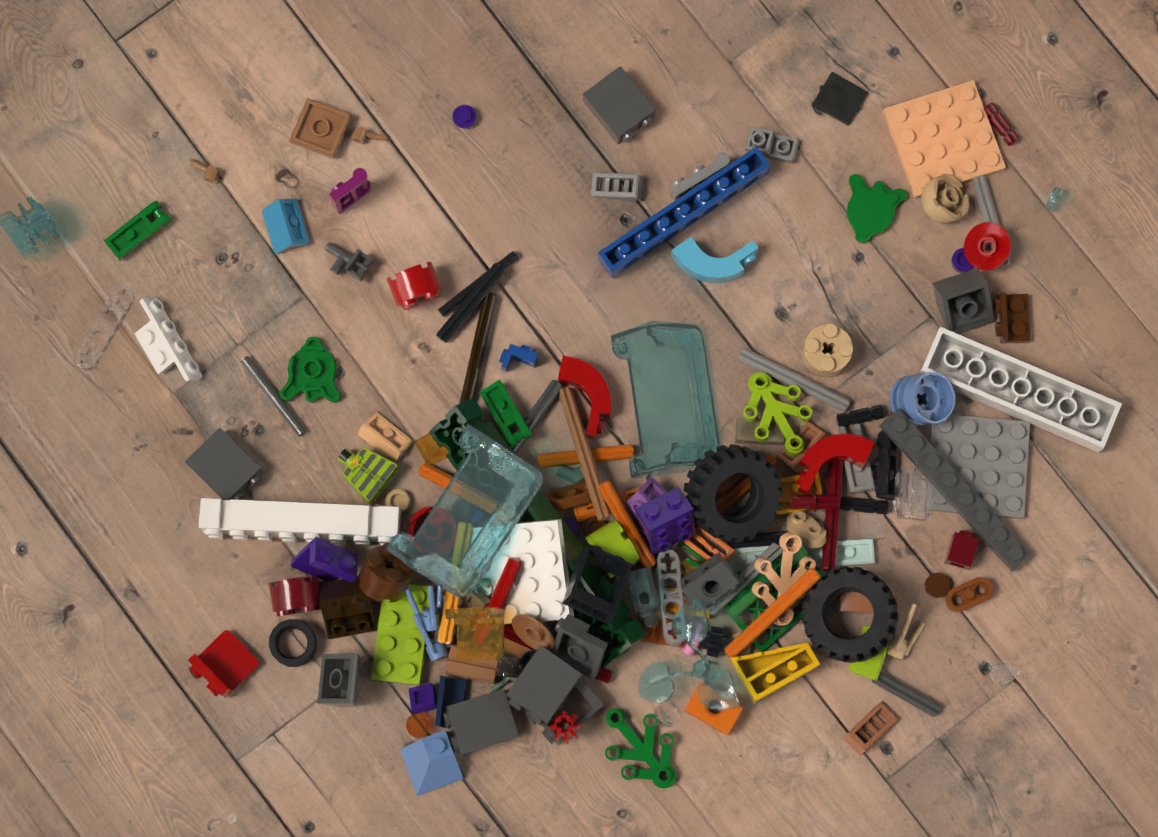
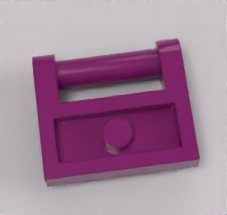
[329,168,371,214]

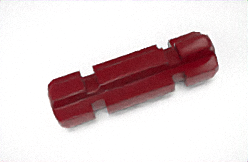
[984,102,1019,146]

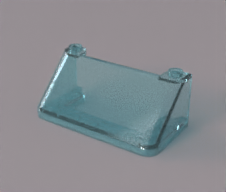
[611,321,720,478]
[386,424,543,598]

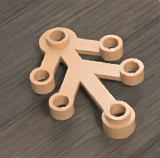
[752,532,816,626]

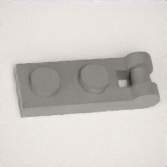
[670,153,730,201]

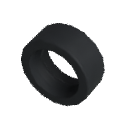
[269,619,317,667]

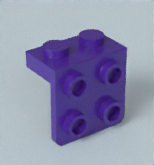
[635,487,695,554]
[291,537,358,582]

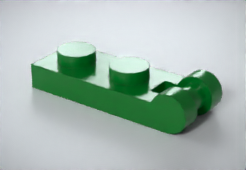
[103,200,172,261]
[479,379,533,448]

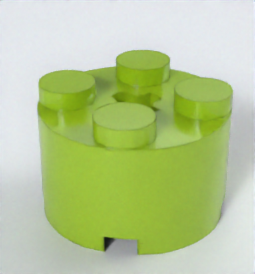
[585,519,640,579]

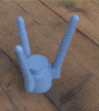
[405,568,444,631]
[413,598,451,661]

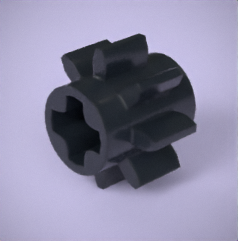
[701,626,728,658]

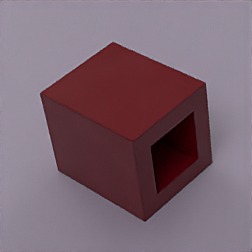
[944,530,979,570]

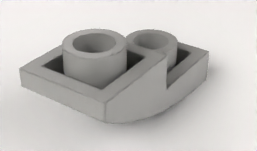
[745,127,800,164]

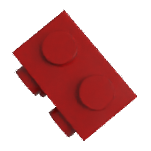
[187,630,259,698]

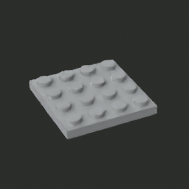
[925,415,1030,519]

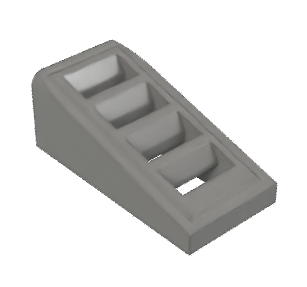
[591,172,643,201]

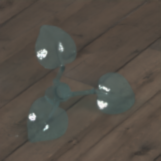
[638,598,740,710]

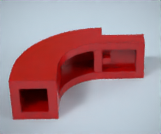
[558,355,611,440]
[796,434,875,495]

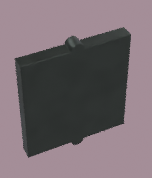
[812,72,868,126]

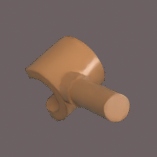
[352,127,387,144]
[189,159,220,183]

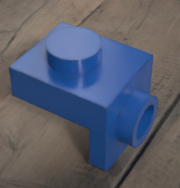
[499,344,538,372]

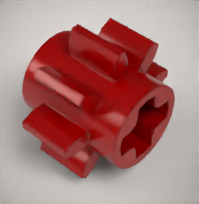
[549,711,582,744]

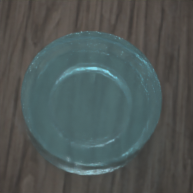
[1045,187,1065,212]

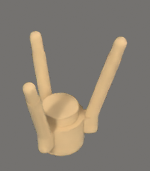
[886,603,925,660]

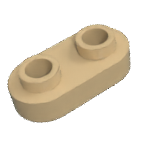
[786,511,826,548]

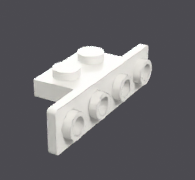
[135,296,203,382]

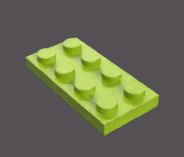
[371,584,434,686]

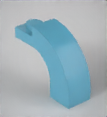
[671,237,758,283]

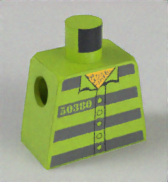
[337,447,399,505]

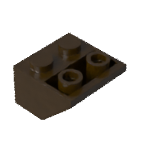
[319,576,377,639]

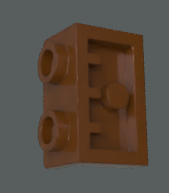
[994,291,1030,344]

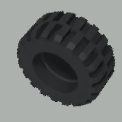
[684,444,783,543]
[801,566,899,663]

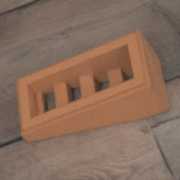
[844,702,898,755]

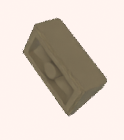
[735,419,785,445]

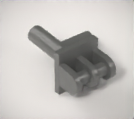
[325,242,375,282]

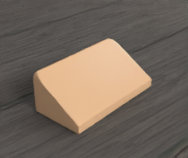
[358,411,414,463]

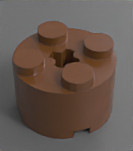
[358,543,415,603]

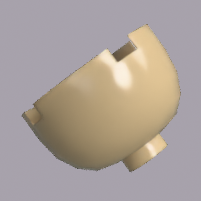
[921,173,969,223]

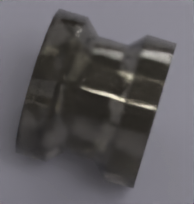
[494,655,522,678]

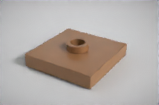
[289,98,352,159]

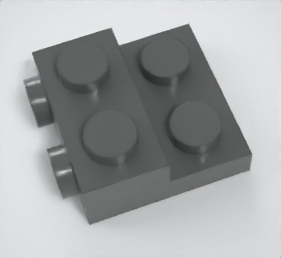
[552,614,608,680]

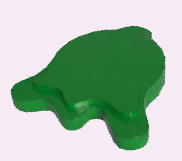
[846,174,907,244]
[279,336,341,403]

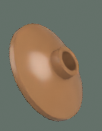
[512,614,555,651]

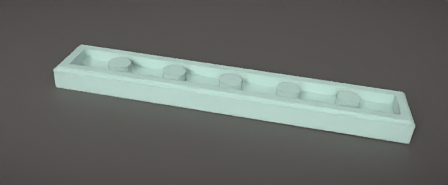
[726,539,875,574]

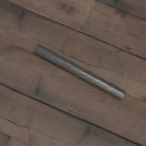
[240,356,306,437]

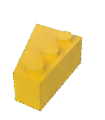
[729,643,820,703]

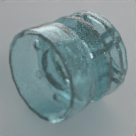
[0,195,60,260]

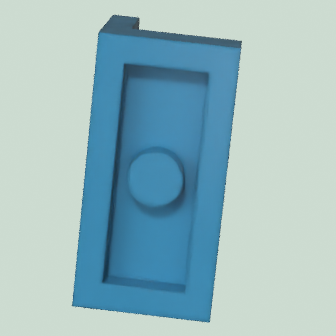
[262,199,310,254]

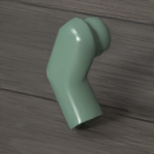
[556,465,585,484]

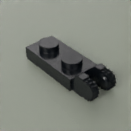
[875,430,899,501]

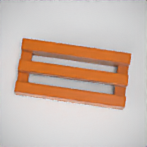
[683,523,736,562]

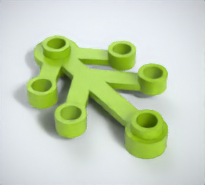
[743,372,812,457]

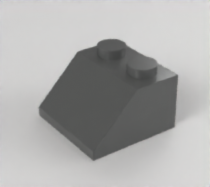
[933,268,995,334]
[317,653,361,707]

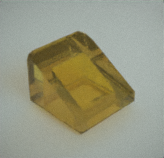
[414,434,448,465]

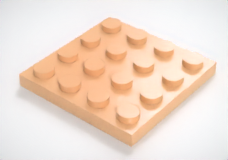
[883,80,1006,199]

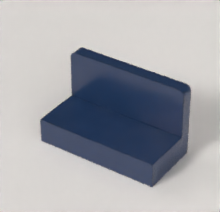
[435,676,467,729]

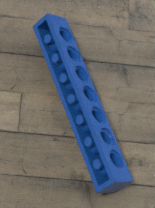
[598,146,771,279]

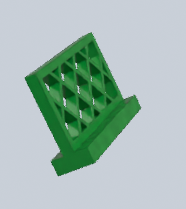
[723,546,824,652]

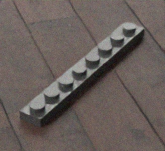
[879,408,1032,572]

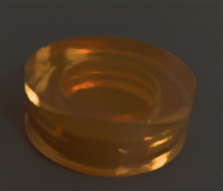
[406,713,431,738]

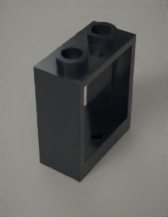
[562,544,633,624]

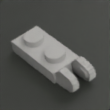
[839,424,875,494]

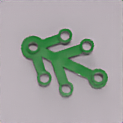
[605,708,676,789]

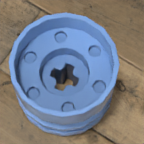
[889,372,955,426]

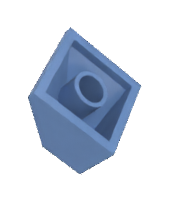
[400,730,464,796]

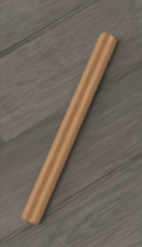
[558,387,611,521]

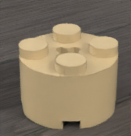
[802,324,853,378]

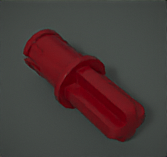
[791,492,840,512]

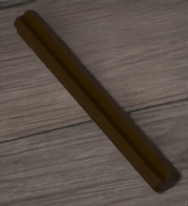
[459,292,497,404]

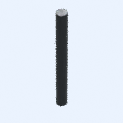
[438,251,519,317]

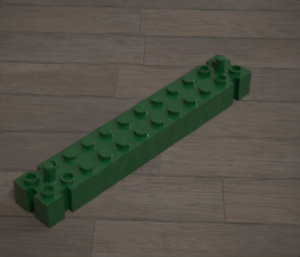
[429,398,648,669]

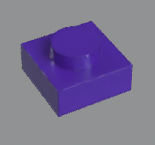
[409,683,437,714]

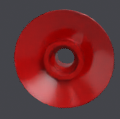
[964,222,1011,271]

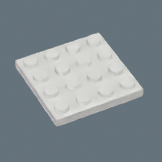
[470,519,574,624]

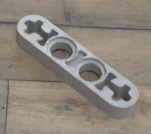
[657,549,686,646]

